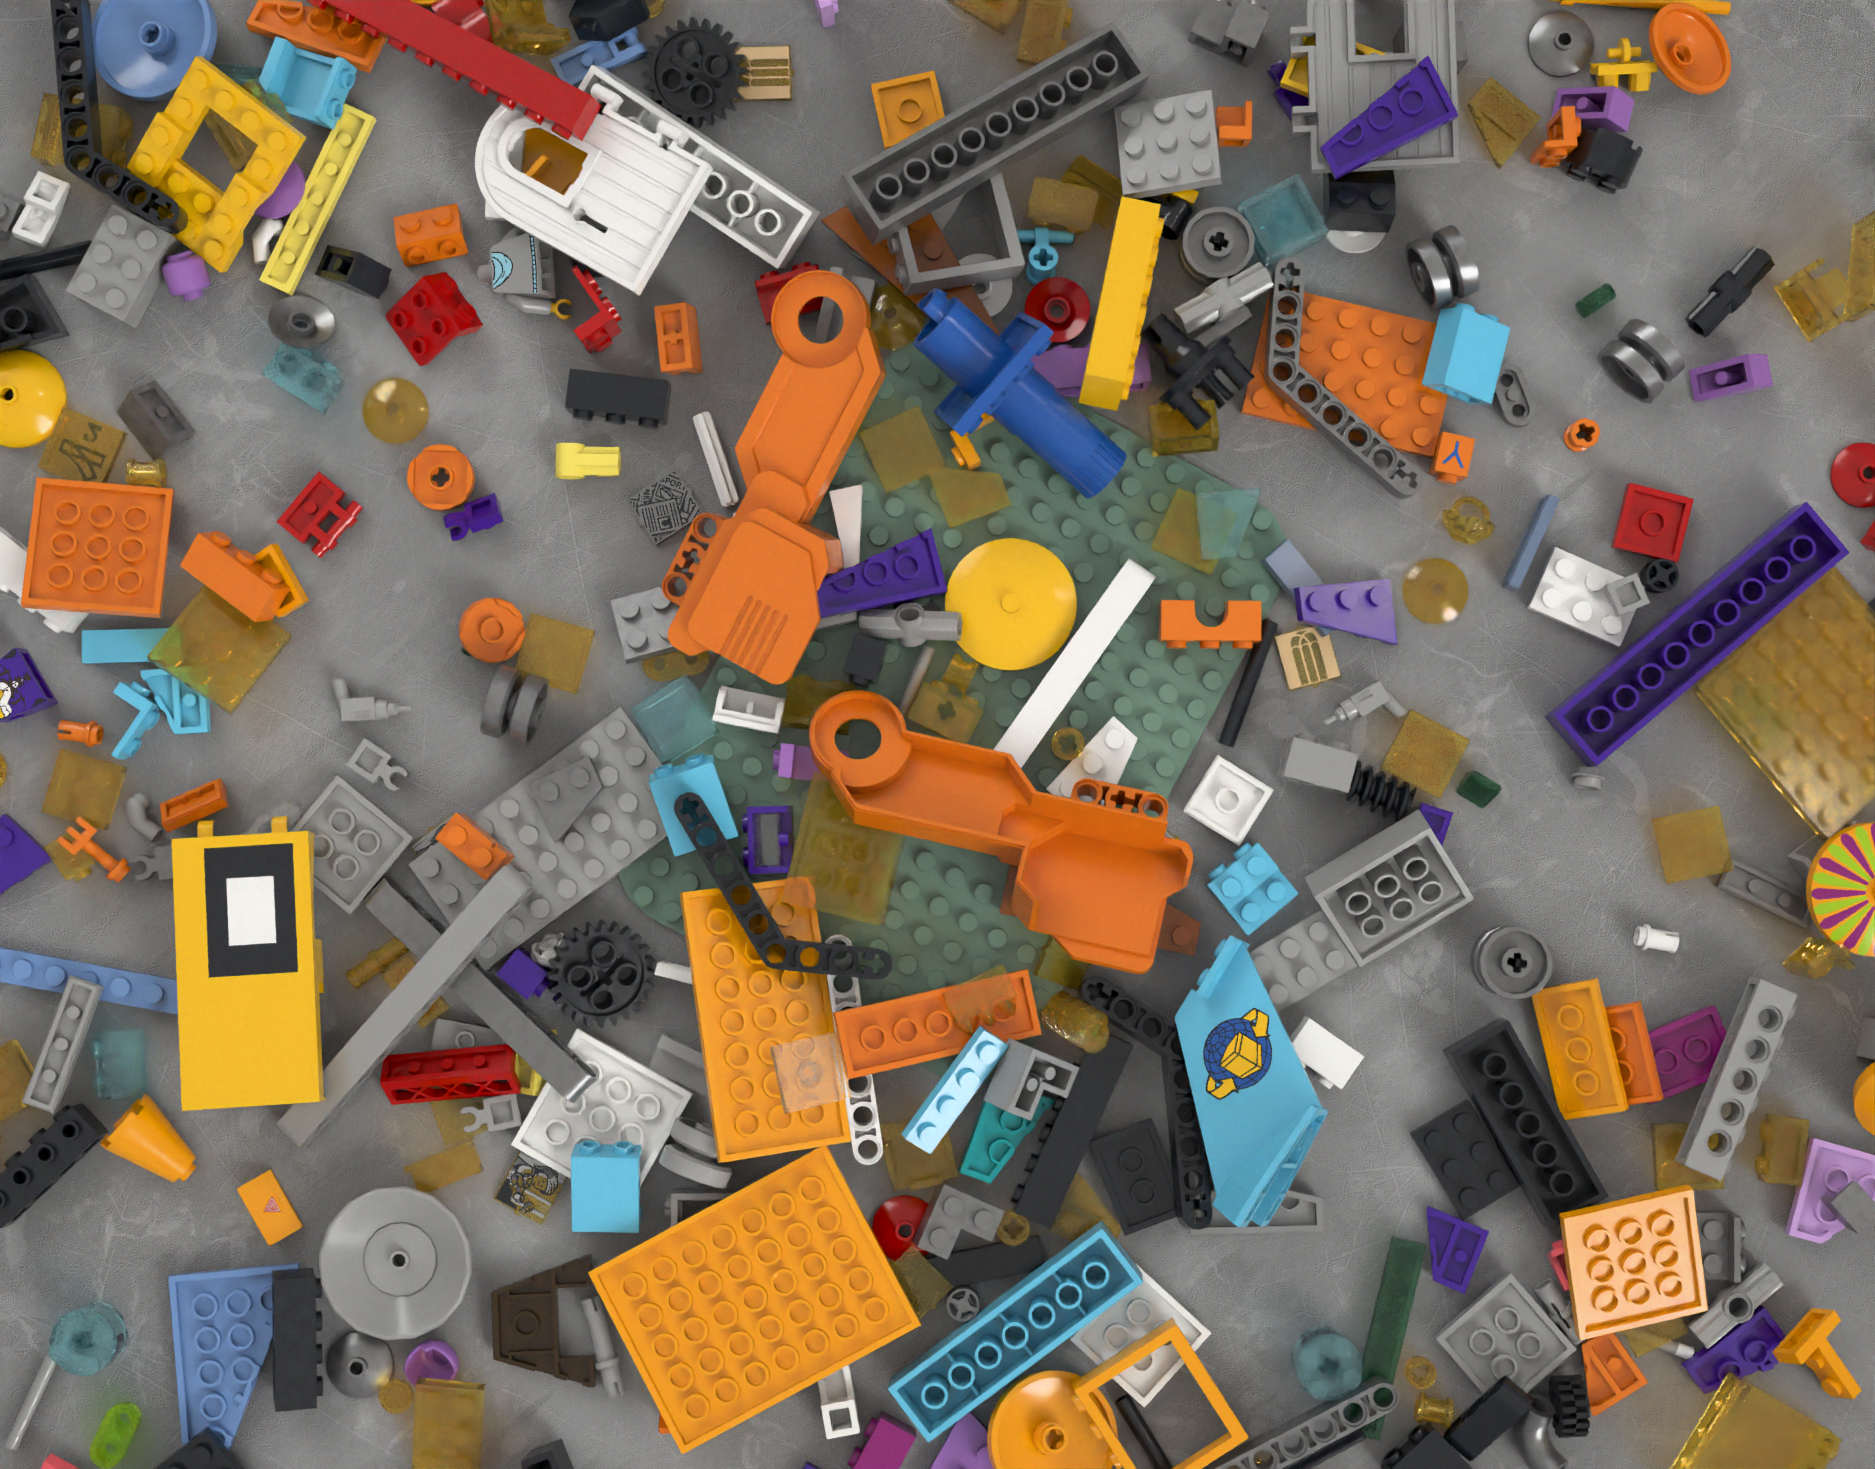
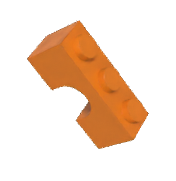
[1158,600,1261,649]

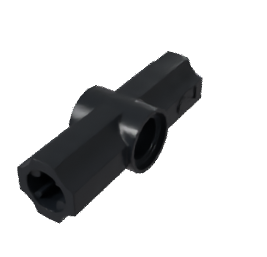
[1685,245,1775,338]

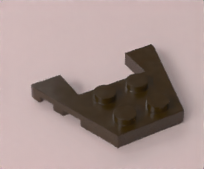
[491,1254,596,1387]

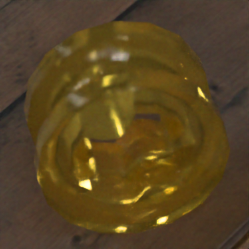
[1404,1356,1437,1389]

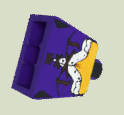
[0,648,58,723]

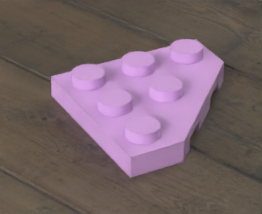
[1785,1137,1875,1244]

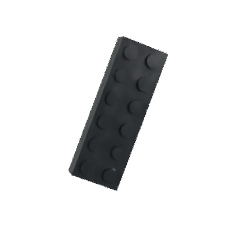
[1443,1017,1608,1229]

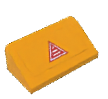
[237,1169,304,1246]

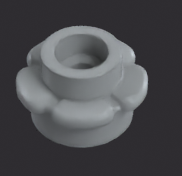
[1572,767,1605,791]

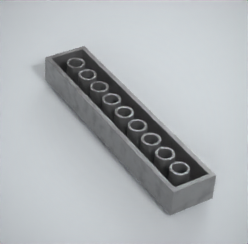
[836,22,1150,245]

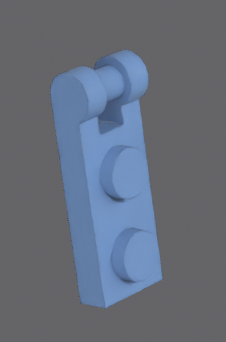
[550,26,648,87]

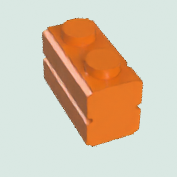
[435,812,515,881]

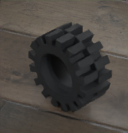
[1548,1374,1590,1438]

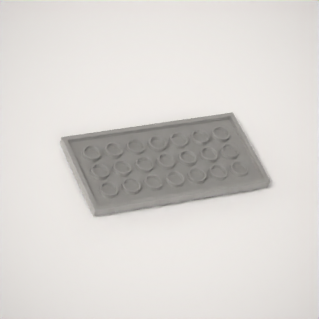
[408,707,668,971]

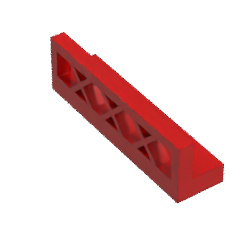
[380,1044,521,1105]

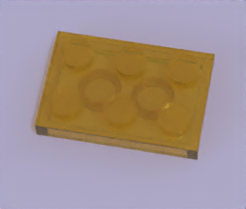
[412,1377,485,1469]

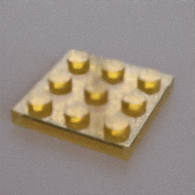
[147,585,292,715]

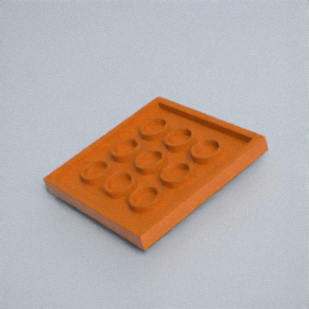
[21,477,174,618]

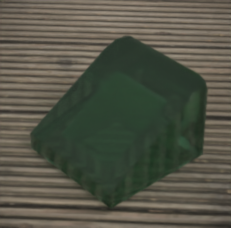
[1456,770,1502,808]

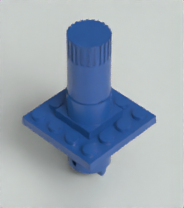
[913,288,1127,499]

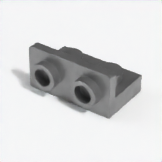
[1696,1211,1745,1283]

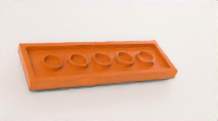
[833,969,1042,1079]

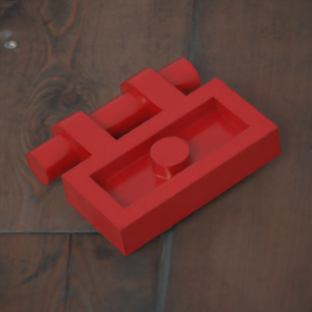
[276,471,363,558]

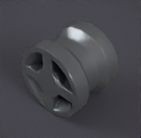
[946,1285,980,1322]

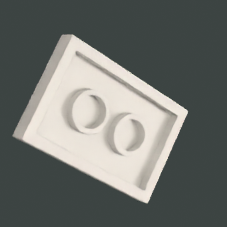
[1527,547,1646,648]

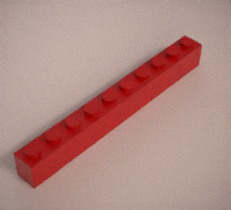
[306,0,601,141]

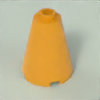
[99,1093,196,1183]

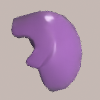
[404,1339,460,1393]

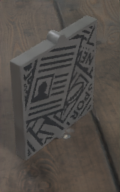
[627,469,703,546]

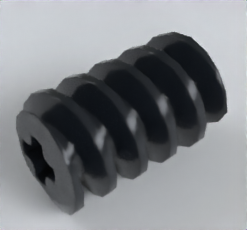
[1346,760,1417,822]

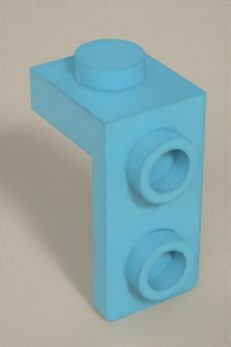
[111,681,161,760]

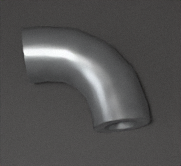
[1514,1393,1569,1469]

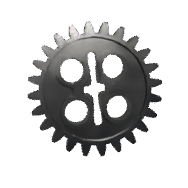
[642,17,750,128]
[546,919,655,1028]

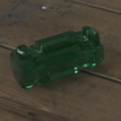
[1575,283,1616,318]

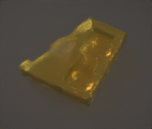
[1467,77,1541,169]
[927,467,1011,528]

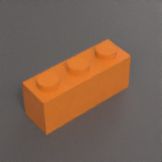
[180,530,290,622]

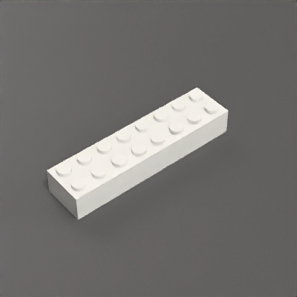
[578,65,820,269]

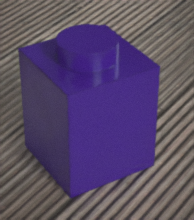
[496,947,551,1000]

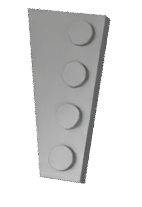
[1187,1171,1324,1234]

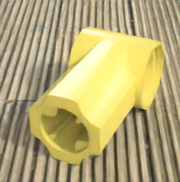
[555,443,621,479]

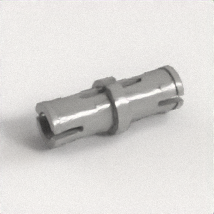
[1534,1278,1586,1345]

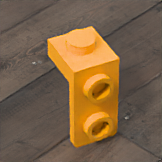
[950,412,996,472]

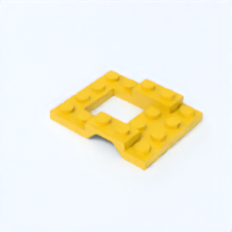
[127,56,306,273]

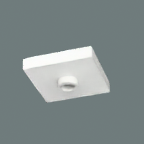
[1182,755,1274,846]

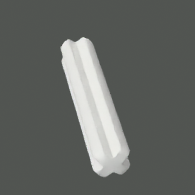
[693,412,740,507]

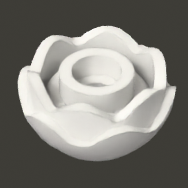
[530,932,566,968]

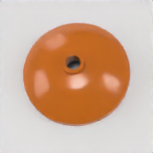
[1649,3,1731,95]

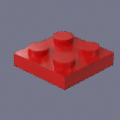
[1611,483,1694,564]

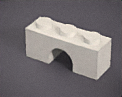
[818,1365,860,1439]

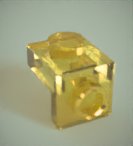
[43,832,96,882]

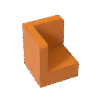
[1216,100,1252,147]

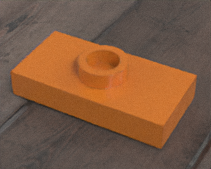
[160,778,229,833]

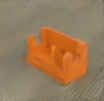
[654,302,703,376]

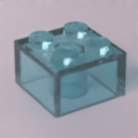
[1236,173,1329,269]

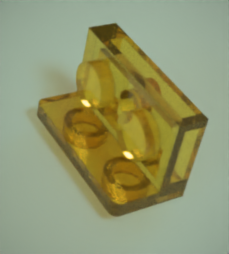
[1782,937,1856,979]

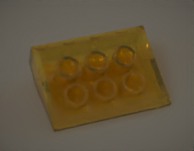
[782,771,906,926]

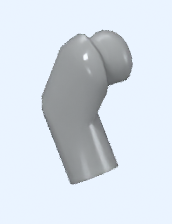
[125,793,163,842]

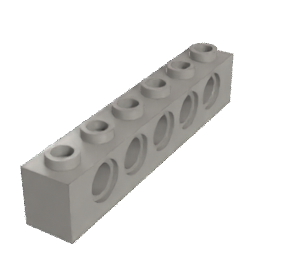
[1674,977,1797,1181]

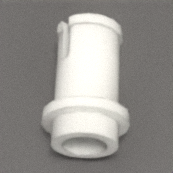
[1633,924,1679,953]

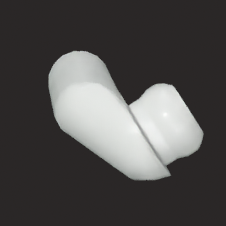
[252,218,284,265]

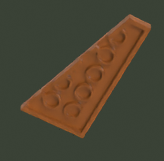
[821,206,1000,335]

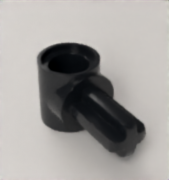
[1137,196,1193,240]

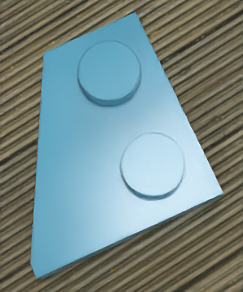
[140,666,211,735]

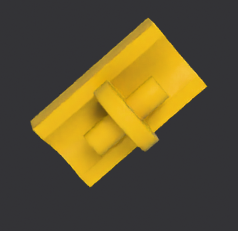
[1590,38,1657,91]

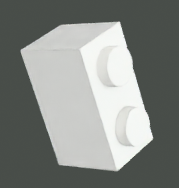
[1290,1016,1364,1089]

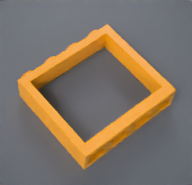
[1071,1317,1249,1469]

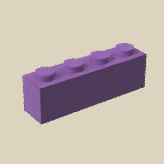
[1030,343,1152,397]

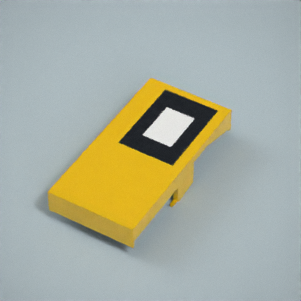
[171,816,326,1111]

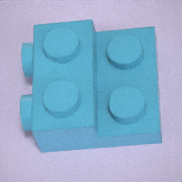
[1205,842,1299,936]

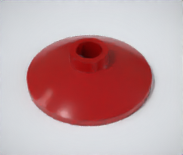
[1024,277,1090,343]
[1830,442,1875,508]
[872,1195,928,1262]

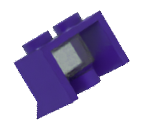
[742,806,795,874]

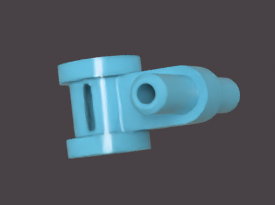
[1016,227,1074,285]

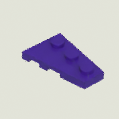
[1681,1304,1786,1394]

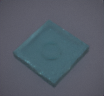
[630,674,720,765]

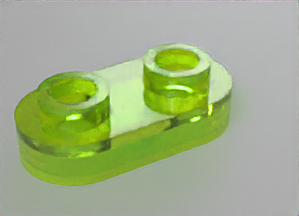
[89,1401,141,1468]

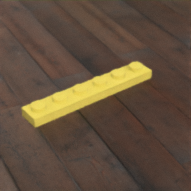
[259,103,377,296]

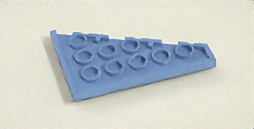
[168,1262,301,1452]

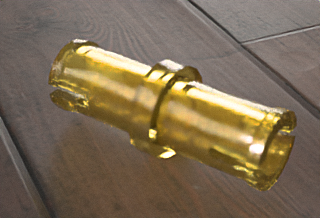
[345,936,410,989]

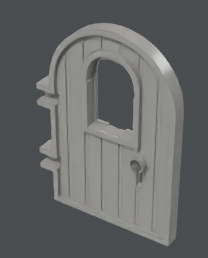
[1289,0,1460,174]

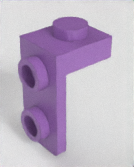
[772,743,849,782]

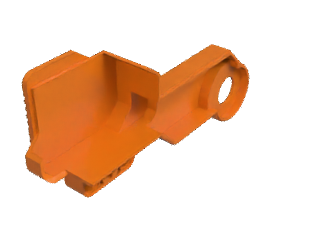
[661,270,887,685]
[809,690,1193,974]

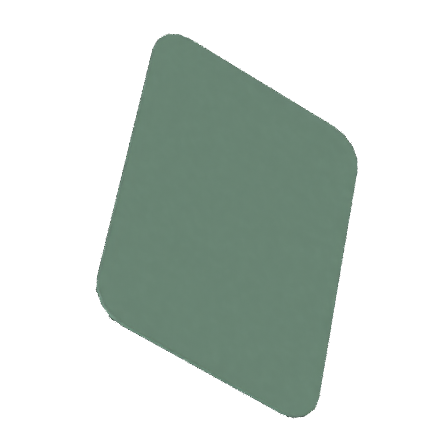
[619,339,1287,1083]

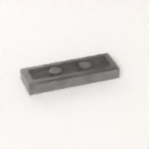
[1715,857,1812,929]

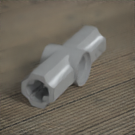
[1173,262,1274,336]
[859,602,962,647]
[1686,1261,1783,1349]

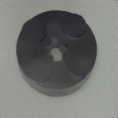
[1565,125,1643,194]

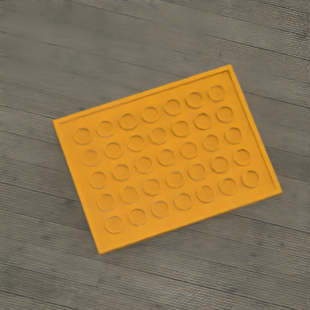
[588,1145,922,1454]

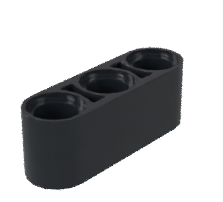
[1443,1375,1533,1461]

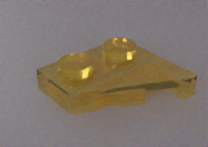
[1047,1172,1122,1242]

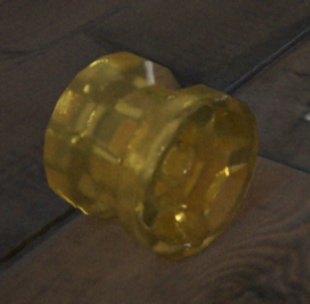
[941,653,979,694]

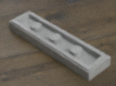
[22,975,104,1113]

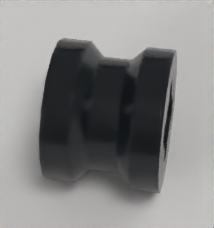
[1640,559,1679,594]

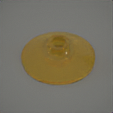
[870,284,924,349]
[363,378,429,444]
[1402,558,1468,624]

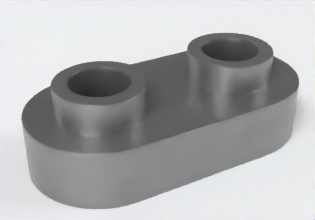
[1494,363,1536,428]

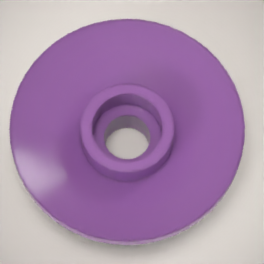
[254,160,305,219]

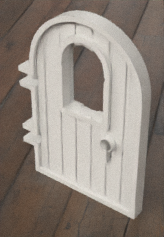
[475,83,713,296]

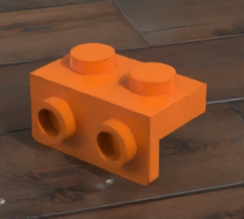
[1530,106,1581,168]
[393,203,469,267]

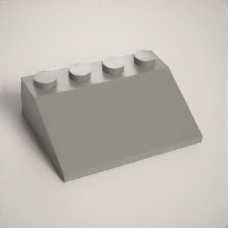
[1304,809,1475,967]

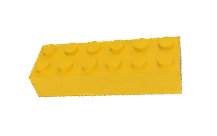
[1078,196,1164,411]

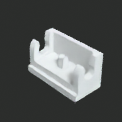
[712,686,787,735]

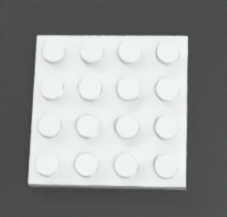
[511,1028,693,1187]

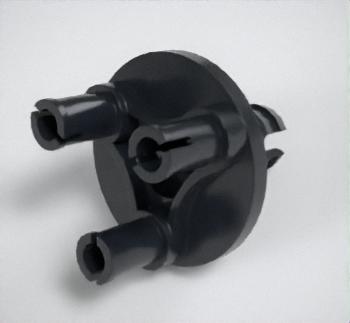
[1140,313,1255,431]

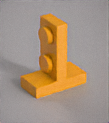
[1772,1308,1862,1399]

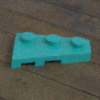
[958,1078,1055,1183]

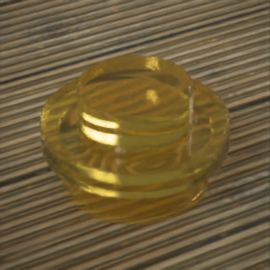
[379,1379,413,1414]

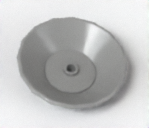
[319,1186,472,1340]

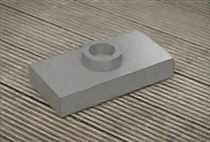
[430,1017,502,1051]

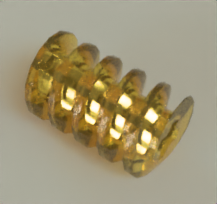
[1040,991,1110,1053]

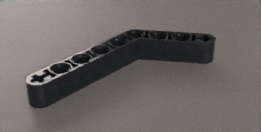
[50,0,188,234]
[674,792,893,980]
[1077,976,1212,1230]

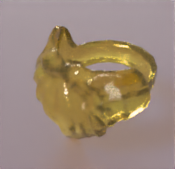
[1442,496,1495,545]

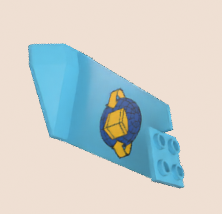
[1174,935,1329,1227]

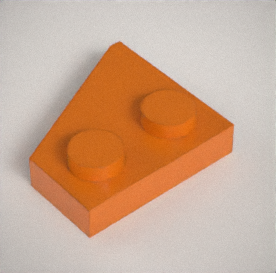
[1580,1333,1648,1417]

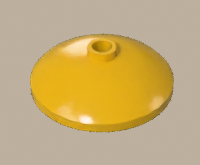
[0,350,67,448]

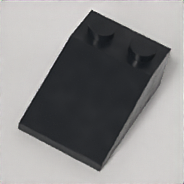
[1323,170,1396,233]

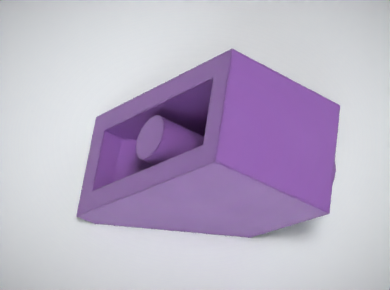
[1551,86,1634,132]
[1689,354,1773,402]

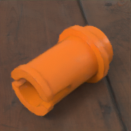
[57,719,104,747]

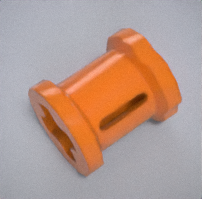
[1563,418,1600,452]

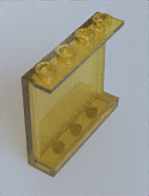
[1670,1371,1842,1469]

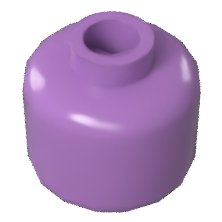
[162,250,211,302]

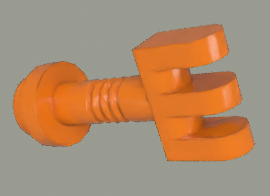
[56,816,131,883]

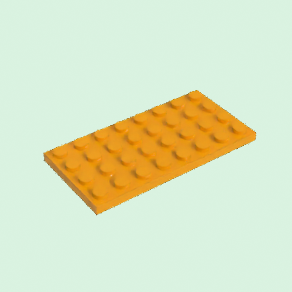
[680,876,851,1163]

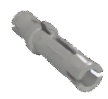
[580,1294,627,1398]

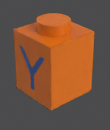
[1429,431,1475,485]

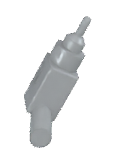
[331,679,412,722]
[1324,680,1408,725]

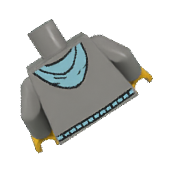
[477,226,572,320]

